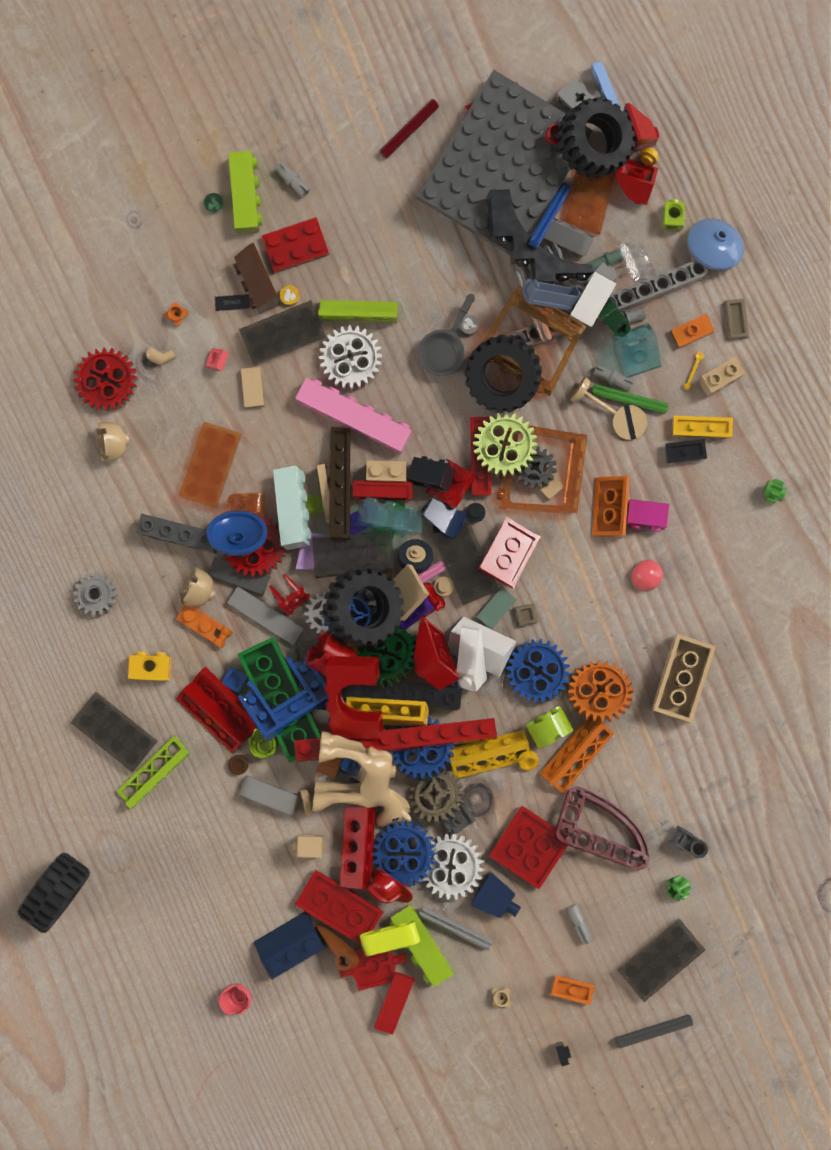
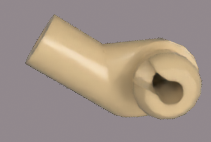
[146,348,176,365]

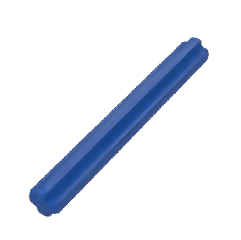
[529,182,571,248]

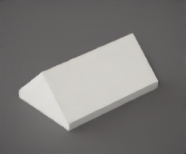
[448,617,517,677]

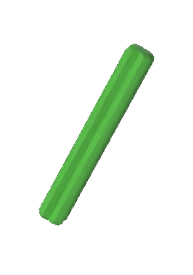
[592,384,668,414]

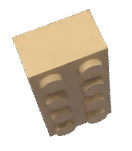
[650,634,716,723]

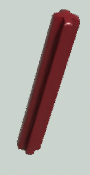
[380,99,439,159]

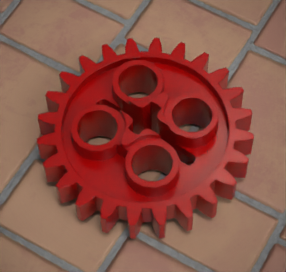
[73,347,138,412]
[223,514,285,578]

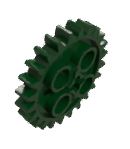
[356,627,416,688]

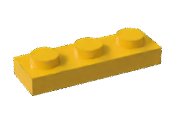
[672,415,733,438]

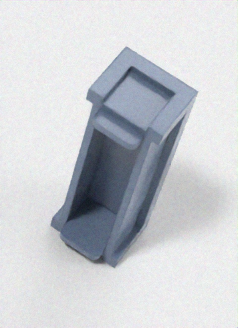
[521,279,581,311]

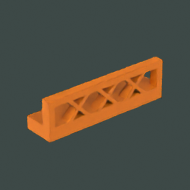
[540,717,614,794]

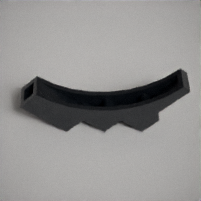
[487,189,594,284]

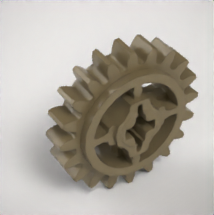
[409,769,465,824]

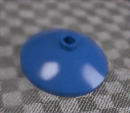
[207,511,267,556]

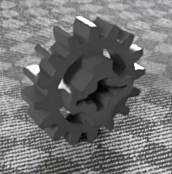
[514,446,557,490]

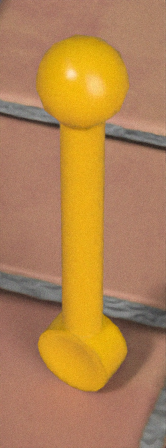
[683,352,704,390]

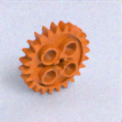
[568,660,633,724]

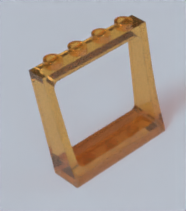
[482,285,587,396]
[497,425,587,515]

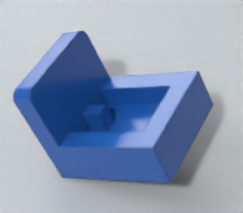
[339,758,361,777]

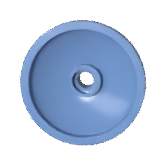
[687,218,744,271]

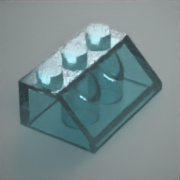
[356,497,422,536]

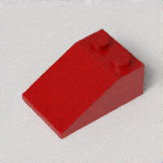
[414,616,459,690]

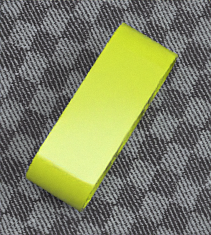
[360,921,420,956]

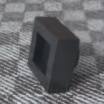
[555,1041,572,1066]

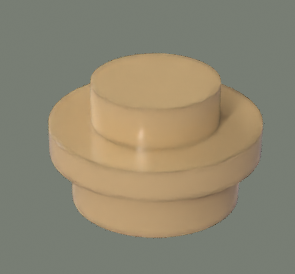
[434,577,454,597]

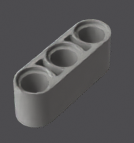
[540,215,594,256]
[239,775,300,815]

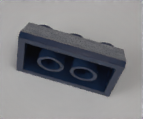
[254,911,326,980]

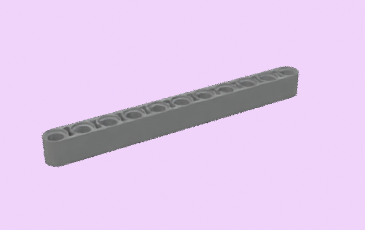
[511,260,708,347]

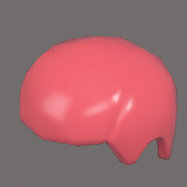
[631,559,663,591]
[218,983,252,1016]

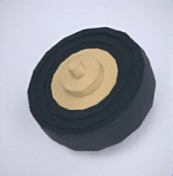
[398,539,433,574]

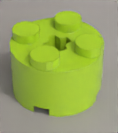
[525,705,573,749]

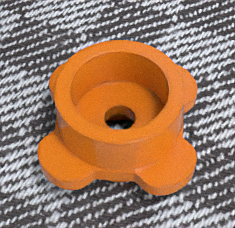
[165,303,188,326]

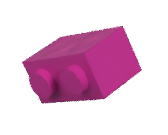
[626,499,669,532]

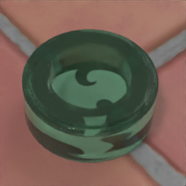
[204,193,224,214]

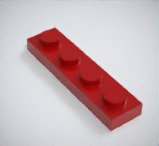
[470,417,492,496]

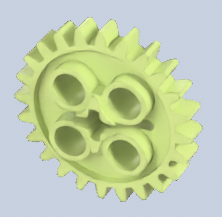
[473,412,538,477]

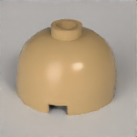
[96,422,129,462]
[179,567,215,608]

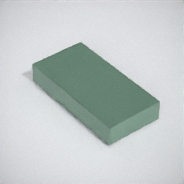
[477,587,517,630]

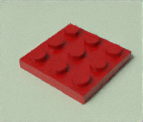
[489,805,568,889]

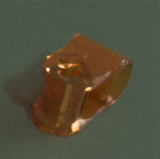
[227,493,265,515]

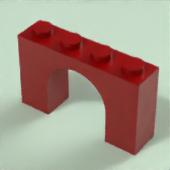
[323,656,384,739]

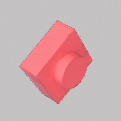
[205,348,229,371]

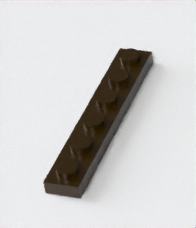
[329,427,351,541]

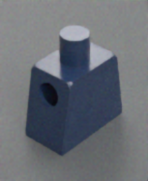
[470,871,521,918]

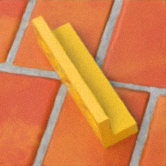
[449,729,530,778]

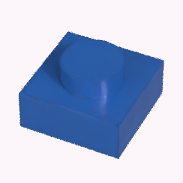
[222,666,248,693]

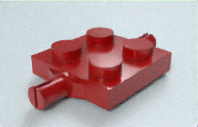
[339,947,408,991]

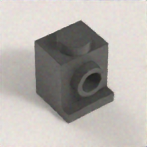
[444,804,476,834]

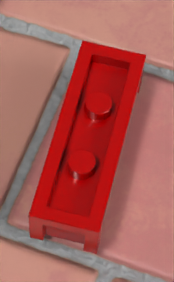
[353,481,413,504]

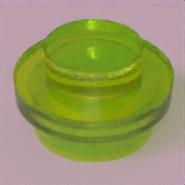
[305,495,323,514]

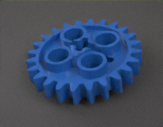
[506,639,571,704]
[391,716,455,781]
[373,821,437,887]

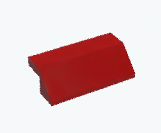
[176,666,257,754]

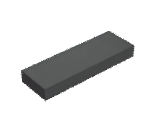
[208,557,271,595]

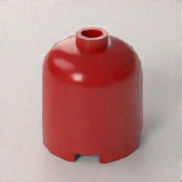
[305,631,356,674]

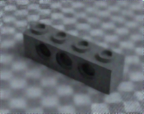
[136,513,217,554]

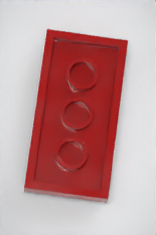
[294,870,384,946]

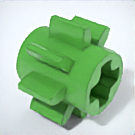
[762,479,787,504]
[666,875,691,902]

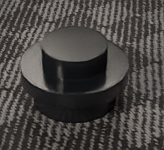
[466,503,486,523]

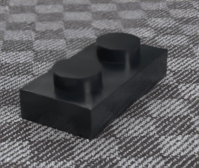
[665,439,707,464]

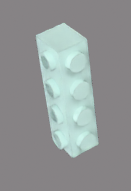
[273,465,311,550]

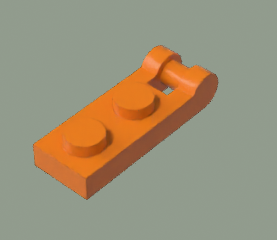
[176,605,233,648]

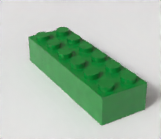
[237,637,321,763]

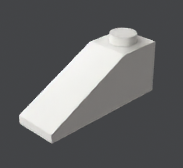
[457,626,487,692]

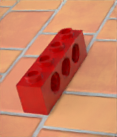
[339,805,376,889]

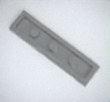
[227,586,304,646]

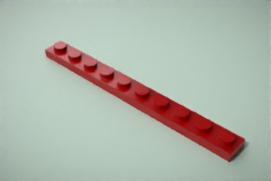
[294,718,497,762]

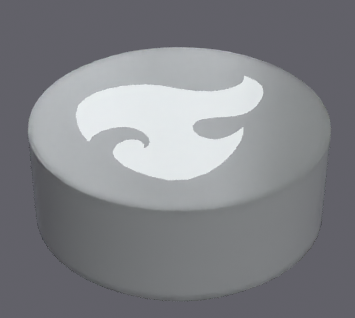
[460,315,479,335]

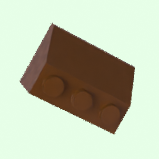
[233,242,280,314]

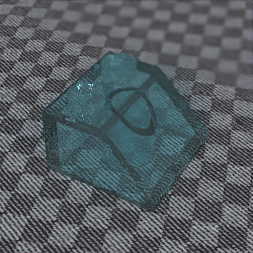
[611,323,662,378]

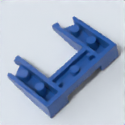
[238,655,329,742]

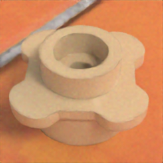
[491,987,512,1008]

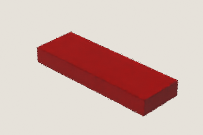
[374,971,415,1035]

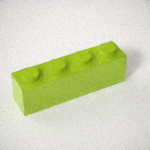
[228,150,263,234]
[389,903,454,987]

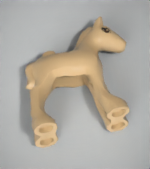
[312,731,412,827]

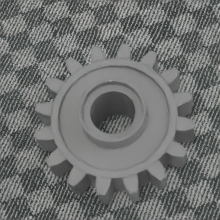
[73,572,118,616]

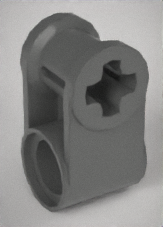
[668,825,708,858]

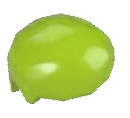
[249,728,278,759]

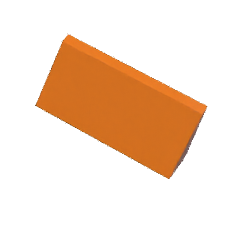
[592,475,629,538]

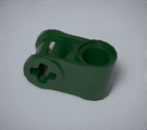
[598,298,631,337]

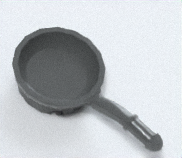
[418,294,475,376]

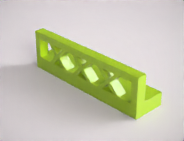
[318,300,398,323]
[116,735,191,809]

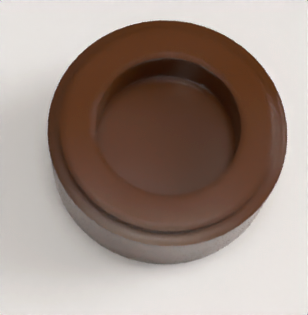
[228,755,249,775]

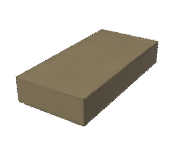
[724,299,749,340]

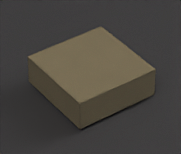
[515,603,538,627]

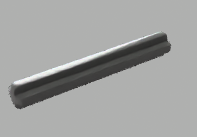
[615,1015,693,1049]

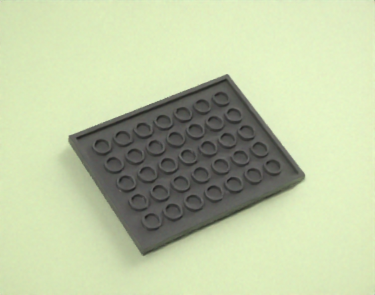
[416,69,593,255]

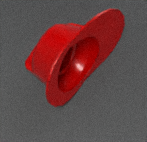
[368,869,413,903]

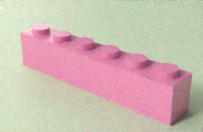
[295,378,412,454]

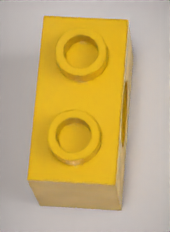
[128,651,172,681]

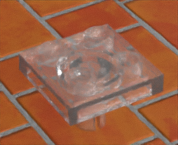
[615,243,655,282]

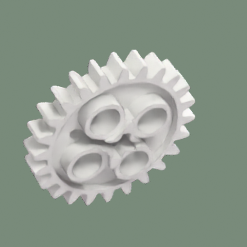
[319,325,383,390]
[422,834,485,900]

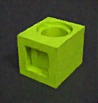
[662,199,685,231]

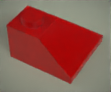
[623,103,659,153]
[615,159,658,205]

